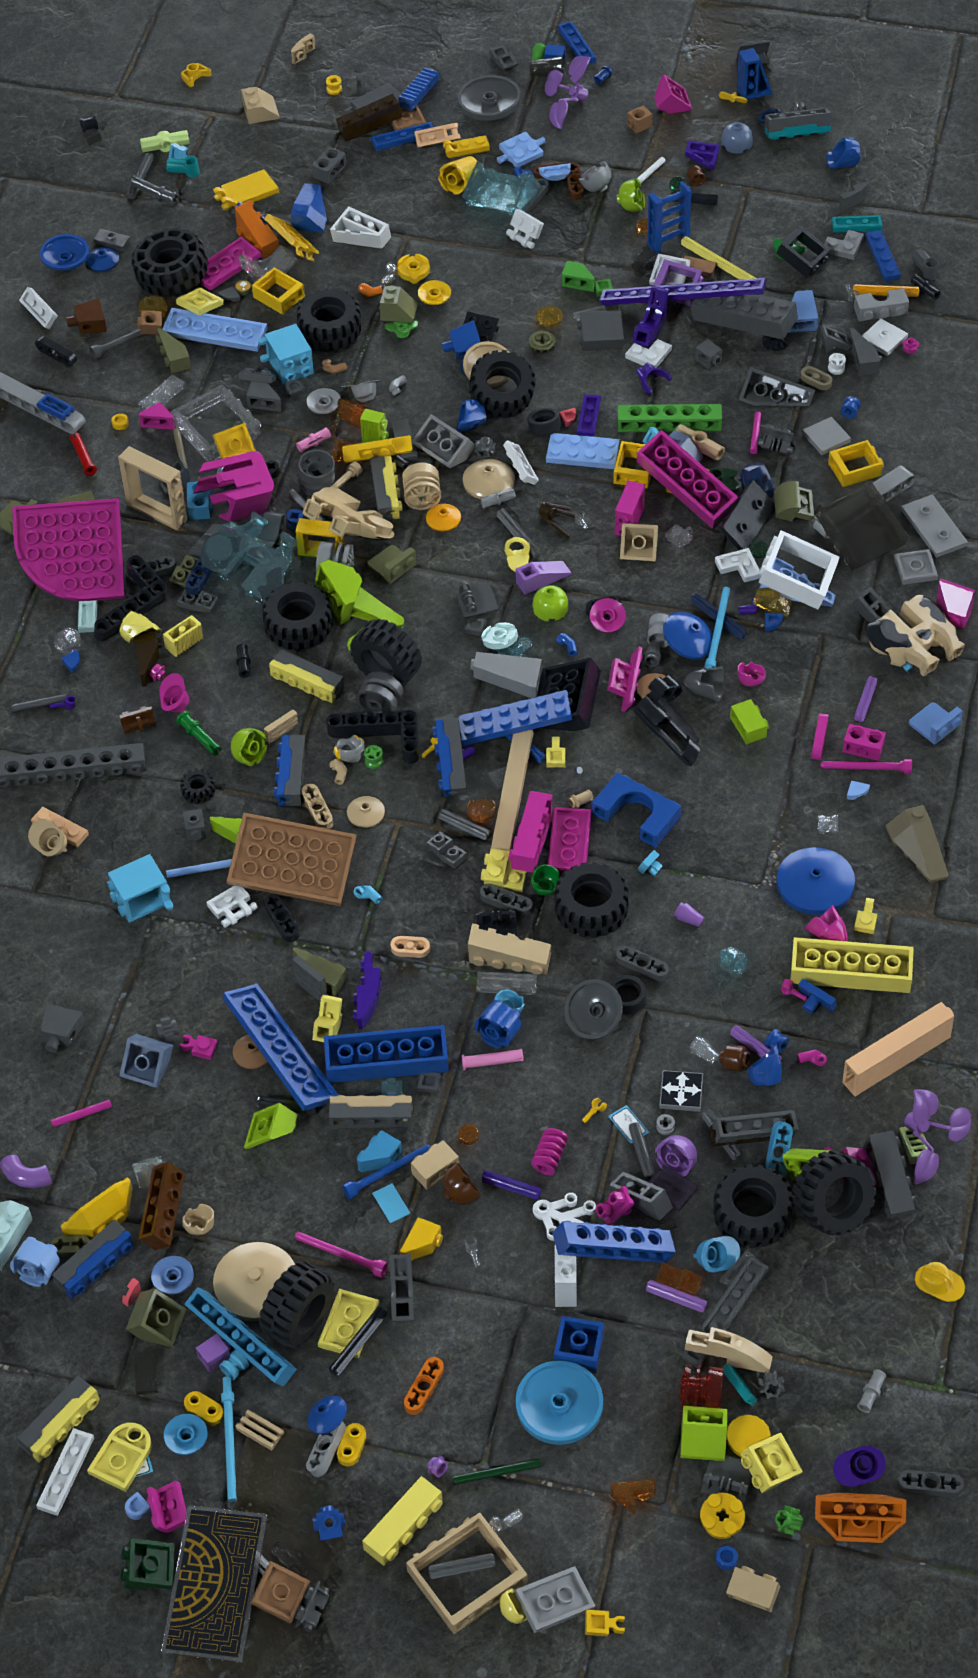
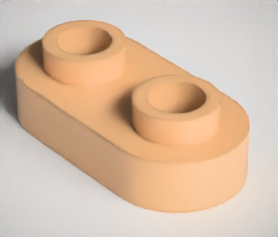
[391,936,430,958]

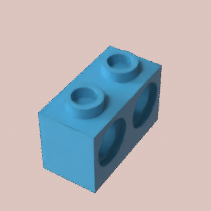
[187,482,213,520]

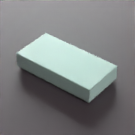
[78,600,98,633]

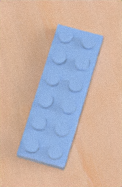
[162,308,268,352]

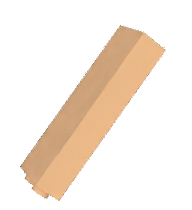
[842,1002,954,1096]

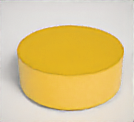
[111,414,129,430]

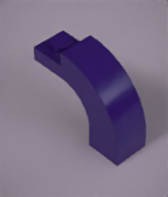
[632,285,669,347]

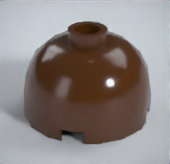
[442,1163,481,1205]

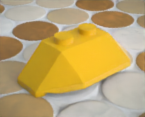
[61,1177,133,1240]

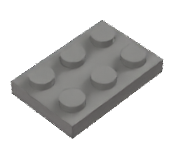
[514,1566,595,1633]

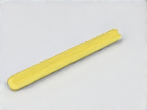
[681,236,756,280]

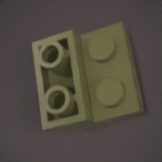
[774,481,814,521]

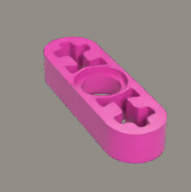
[811,713,829,760]

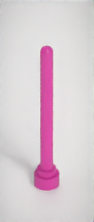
[820,759,912,774]
[295,1232,388,1278]

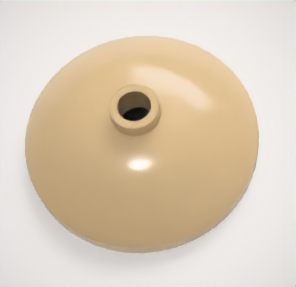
[463,341,510,388]
[463,459,515,499]

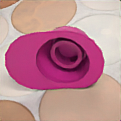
[159,673,189,713]

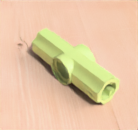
[140,130,190,153]

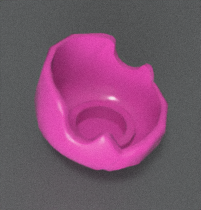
[737,661,766,687]

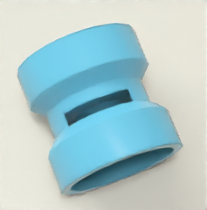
[219,1350,249,1381]

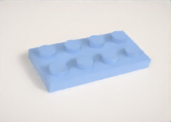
[546,433,620,469]

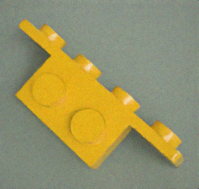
[342,435,413,463]

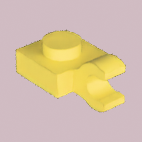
[546,737,565,767]
[854,898,877,934]

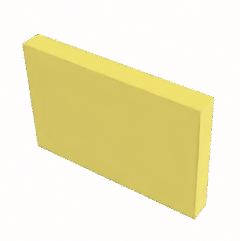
[318,1289,380,1359]

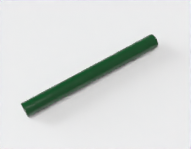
[453,1459,541,1485]

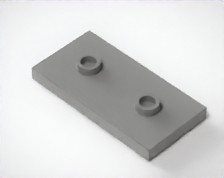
[901,494,968,558]

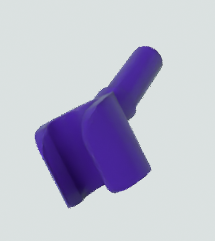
[50,695,75,710]

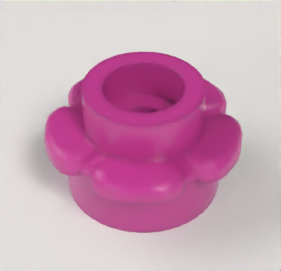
[902,338,919,354]
[149,664,166,681]

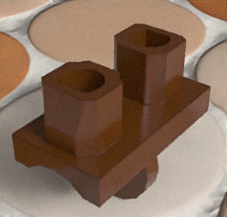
[119,706,156,734]

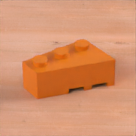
[235,200,280,259]

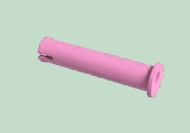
[461,1049,523,1071]

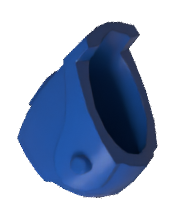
[826,137,861,169]
[456,399,486,433]
[747,1043,782,1086]

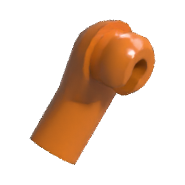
[358,283,383,297]

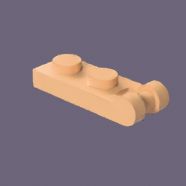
[414,123,461,148]

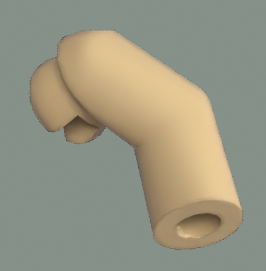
[330,759,348,785]

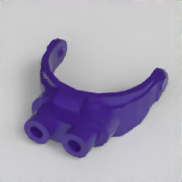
[636,362,672,395]

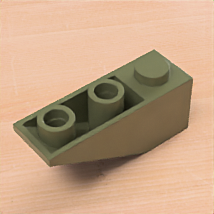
[155,327,191,373]
[293,947,347,997]

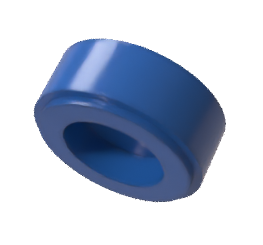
[715,1546,738,1570]

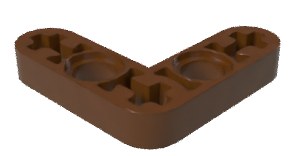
[534,162,584,200]

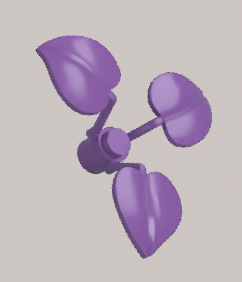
[545,56,591,129]
[904,1089,972,1184]

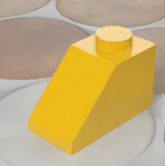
[400,1217,443,1261]

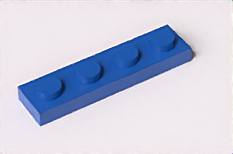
[865,230,901,282]

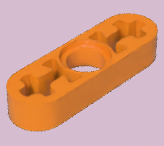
[404,1357,444,1415]

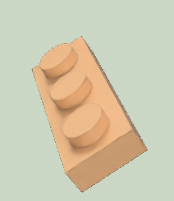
[31,806,89,848]

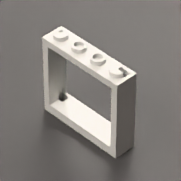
[758,531,840,609]

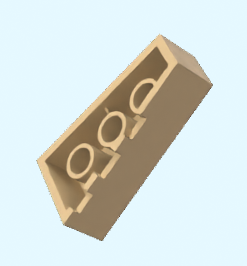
[468,923,551,975]

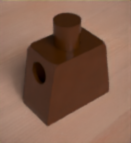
[66,298,107,334]

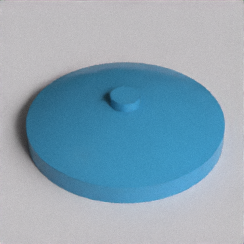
[516,1361,603,1445]

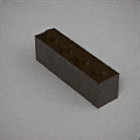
[336,93,402,142]

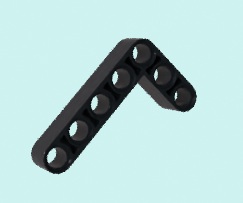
[94,555,167,641]
[326,710,419,764]

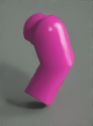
[797,1049,827,1066]

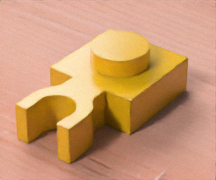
[585,1610,625,1637]

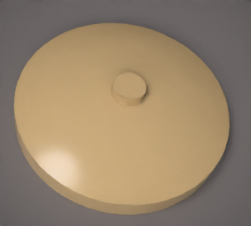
[213,1242,295,1322]

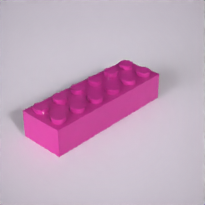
[637,430,738,529]

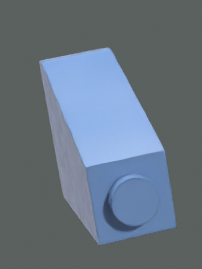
[788,290,818,333]

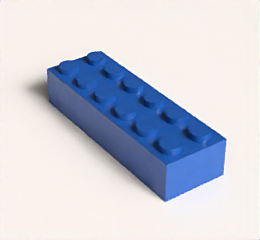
[324,1025,449,1083]

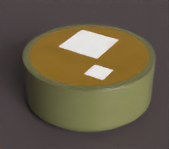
[235,280,252,296]

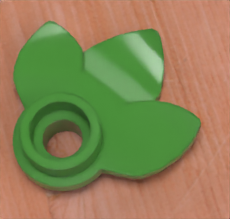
[385,321,418,338]

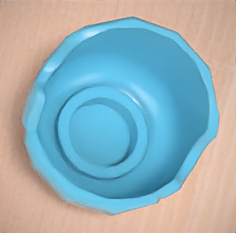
[494,989,525,1012]

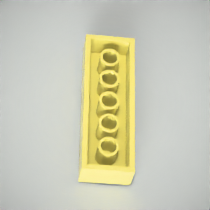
[790,937,913,993]

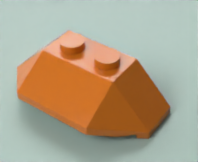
[815,1493,907,1543]

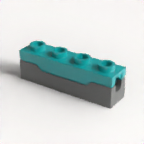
[765,108,831,140]

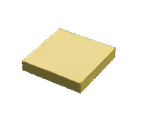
[176,288,223,316]

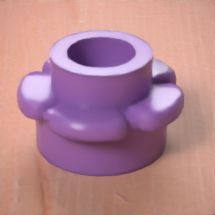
[428,1456,448,1478]

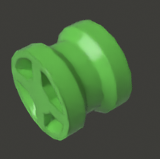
[364,745,383,769]

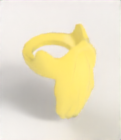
[504,537,530,572]

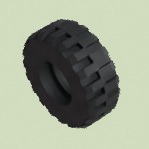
[131,228,208,297]

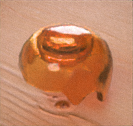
[466,798,496,823]

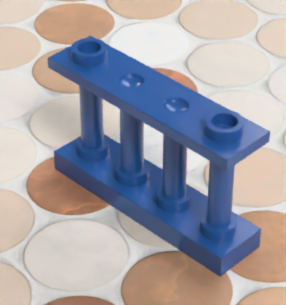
[647,181,692,254]

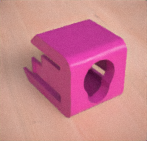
[193,451,274,522]

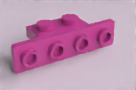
[607,646,643,712]

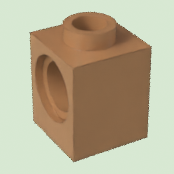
[627,105,652,133]
[137,310,162,335]

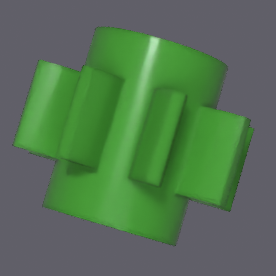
[775,1506,803,1535]

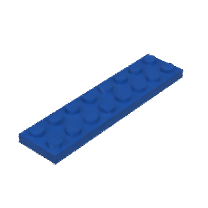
[222,984,338,1111]

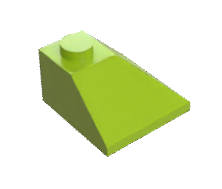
[244,1103,298,1149]

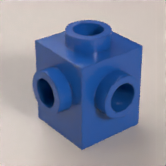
[312,1505,345,1540]

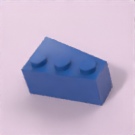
[737,48,773,100]

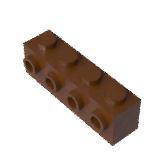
[138,1162,185,1250]

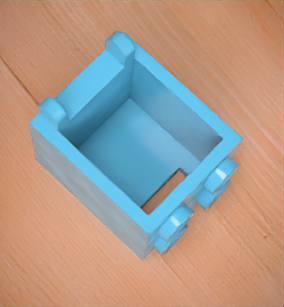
[258,324,314,384]
[107,854,173,922]

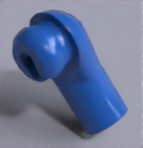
[556,633,577,656]

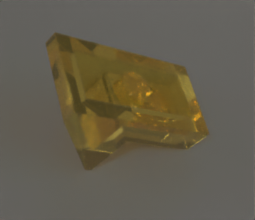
[754,587,791,618]

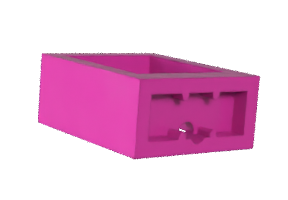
[615,481,645,536]

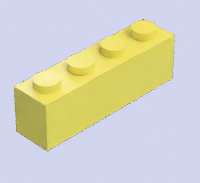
[363,1476,443,1566]

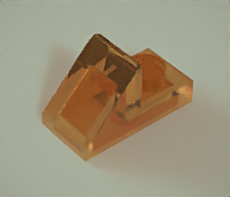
[610,1479,656,1515]

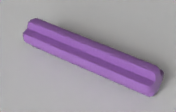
[854,676,877,722]
[730,1025,781,1061]
[646,1280,707,1312]

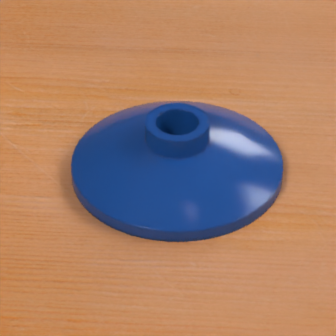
[86,247,119,271]
[307,1395,347,1434]

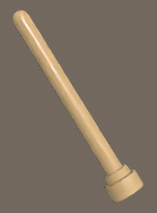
[304,461,363,516]

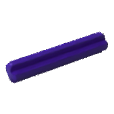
[482,1170,541,1199]

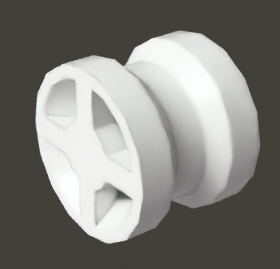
[828,353,846,375]

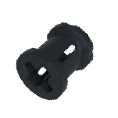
[79,115,99,133]

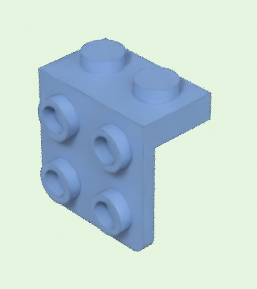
[909,702,963,745]

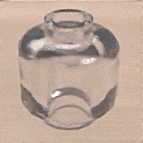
[54,627,81,654]

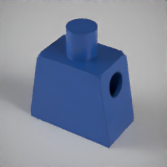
[441,321,481,359]

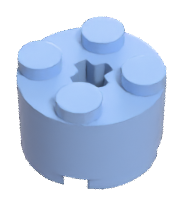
[10,1237,60,1287]

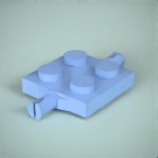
[497,132,546,167]

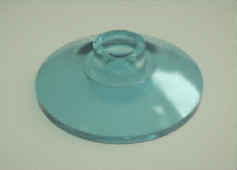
[497,636,533,657]

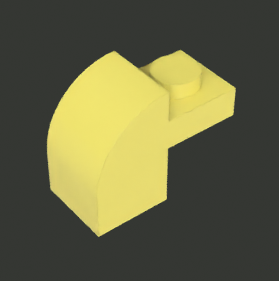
[312,995,342,1042]

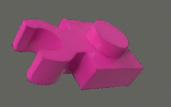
[180,1034,218,1060]

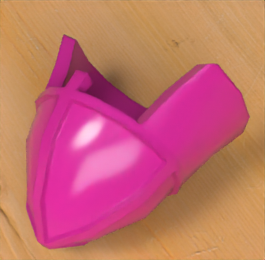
[804,905,847,942]

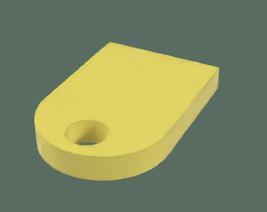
[87,1423,152,1492]

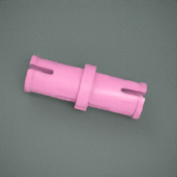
[296,427,331,453]

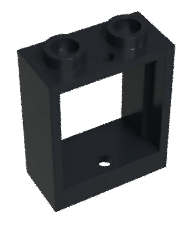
[776,225,830,278]

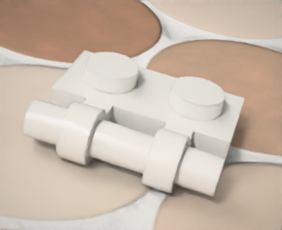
[506,209,544,249]
[207,886,258,928]

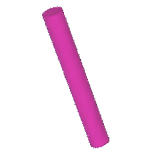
[750,412,762,454]
[51,1100,112,1127]

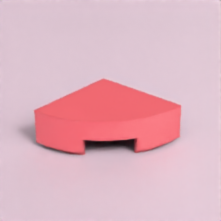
[559,408,576,428]
[122,1278,142,1307]

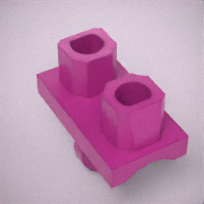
[595,1186,634,1225]

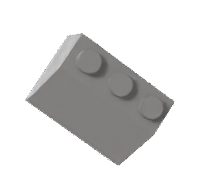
[412,414,475,468]

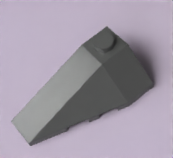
[739,367,815,406]

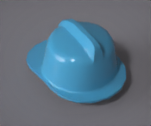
[693,1236,740,1272]

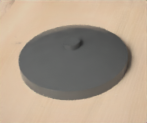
[458,75,521,121]

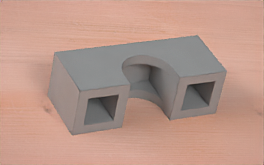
[854,288,909,322]

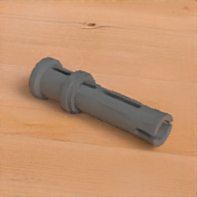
[131,176,179,206]

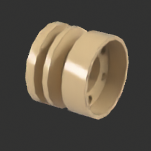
[402,463,441,510]

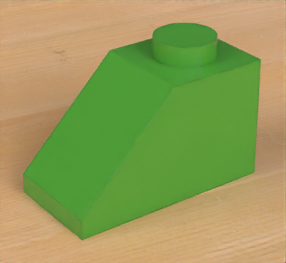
[562,261,595,292]

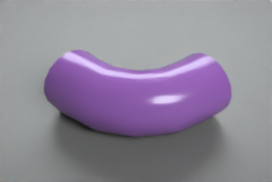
[0,1155,52,1189]

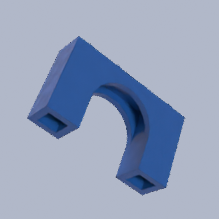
[592,772,681,848]

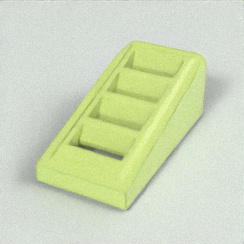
[899,1127,928,1165]

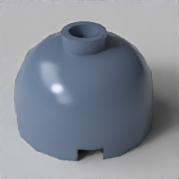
[721,122,753,153]

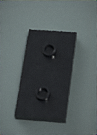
[719,480,775,550]

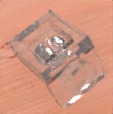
[664,524,693,549]

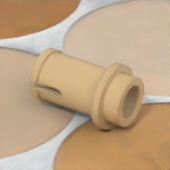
[568,790,594,809]

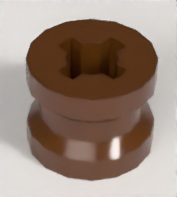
[687,165,706,187]

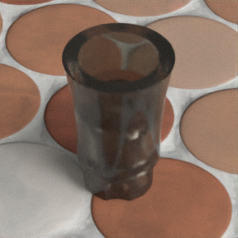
[530,56,564,78]

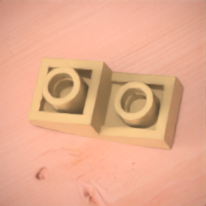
[291,33,315,64]

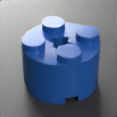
[474,1000,521,1048]

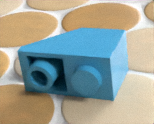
[357,1130,402,1172]

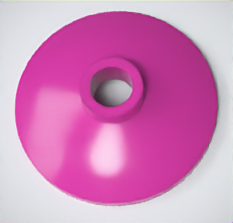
[590,598,626,633]

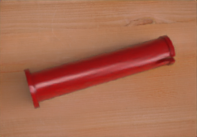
[70,433,97,476]

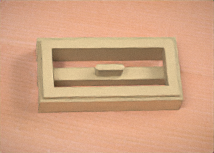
[264,710,299,744]
[235,1410,284,1451]

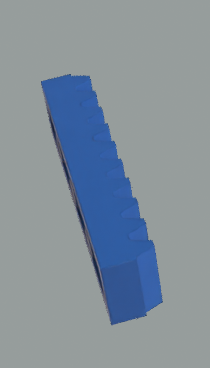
[398,67,439,111]

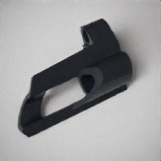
[633,675,700,766]

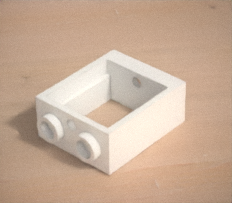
[555,1245,577,1307]

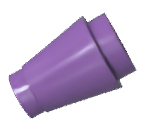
[674,902,704,927]

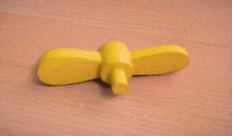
[719,92,748,103]

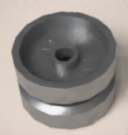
[356,672,403,712]

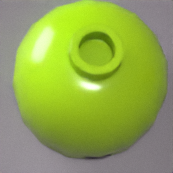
[616,178,645,212]
[532,585,568,621]
[230,728,267,766]

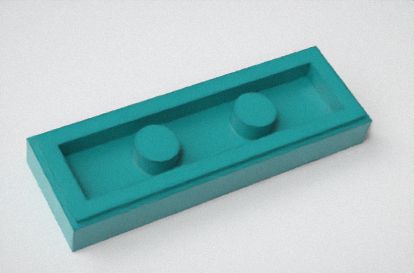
[831,215,882,233]

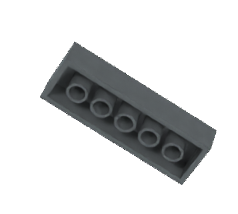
[691,295,798,339]

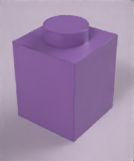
[196,1334,231,1373]

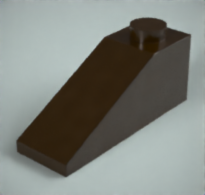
[134,631,162,687]

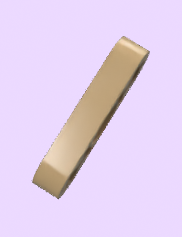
[301,784,333,829]

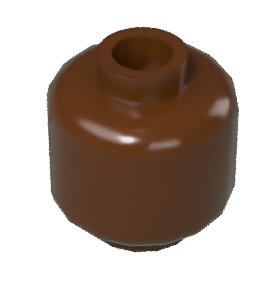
[719,1045,751,1072]

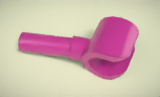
[781,979,807,1001]

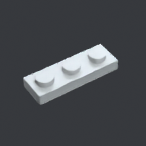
[19,287,58,329]
[503,440,539,485]

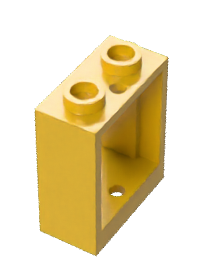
[252,267,305,315]
[828,440,884,487]
[613,441,651,488]
[295,518,346,557]

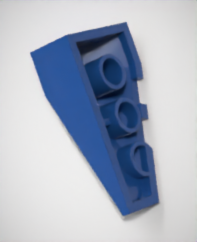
[291,183,327,232]

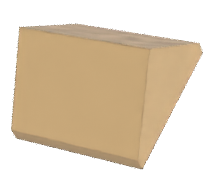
[620,523,658,561]

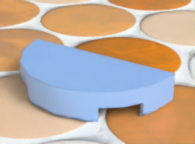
[539,163,570,181]

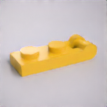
[443,135,490,158]

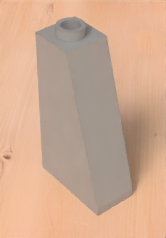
[470,652,542,698]

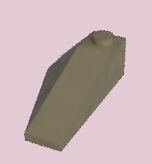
[885,805,949,883]

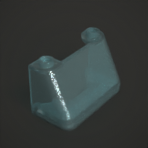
[462,162,541,215]

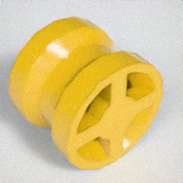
[326,75,342,95]

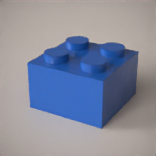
[554,1316,604,1373]

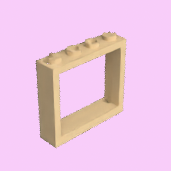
[118,446,188,530]
[406,1513,528,1634]

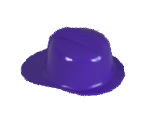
[833,1446,886,1487]

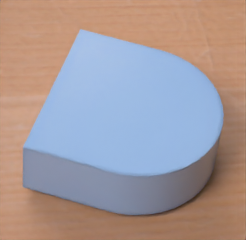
[125,1492,151,1520]

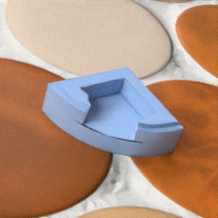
[847,781,870,800]

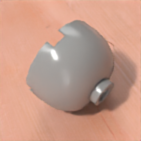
[578,161,612,192]

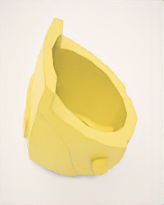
[119,611,162,643]

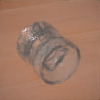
[817,814,838,834]

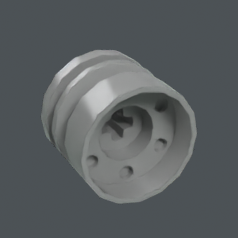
[316,541,354,574]

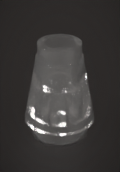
[689,1036,719,1064]

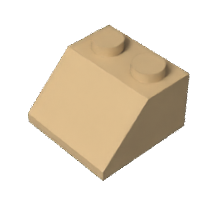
[241,87,279,124]

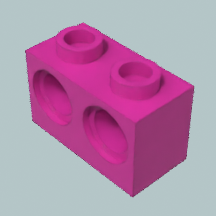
[842,724,886,761]

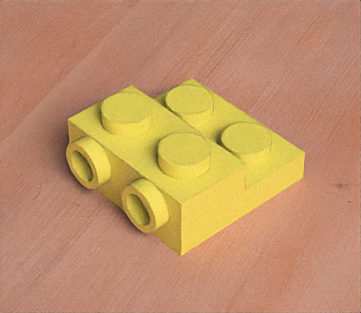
[481,849,527,893]
[740,1433,803,1493]

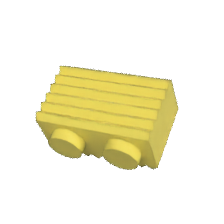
[162,615,203,657]

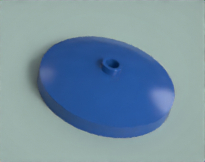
[777,847,855,915]

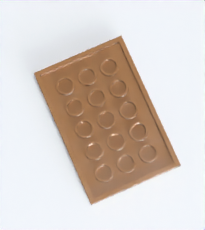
[227,813,357,907]

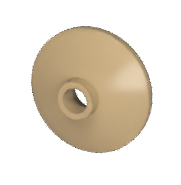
[347,796,385,828]

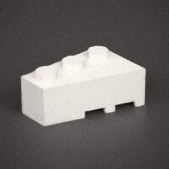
[330,206,391,248]

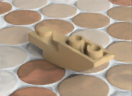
[685,1327,772,1373]

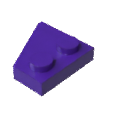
[685,140,720,170]

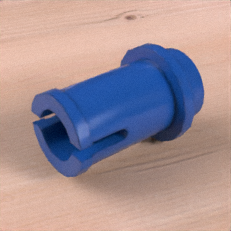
[593,66,613,85]

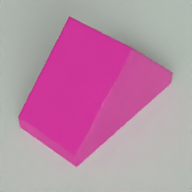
[139,402,175,430]

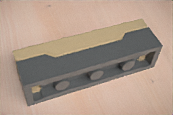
[329,1095,413,1128]

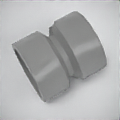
[647,613,669,648]

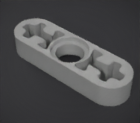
[306,1422,346,1477]

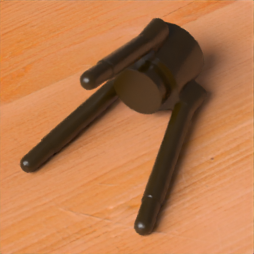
[539,502,576,538]

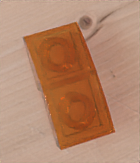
[654,1262,703,1296]

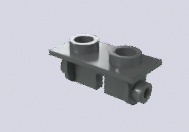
[294,1581,329,1632]

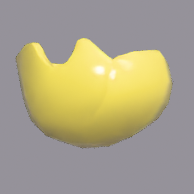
[500,1589,527,1624]

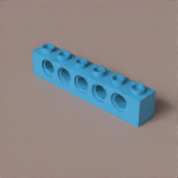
[185,1287,297,1386]

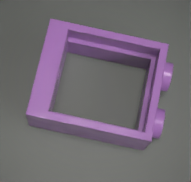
[654,259,704,307]

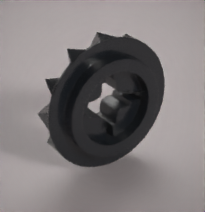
[762,335,789,351]

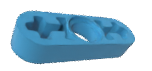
[764,1121,793,1177]

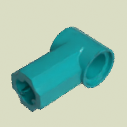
[166,156,200,178]

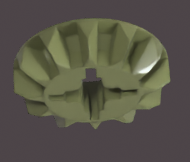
[529,331,556,352]

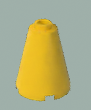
[438,156,478,194]

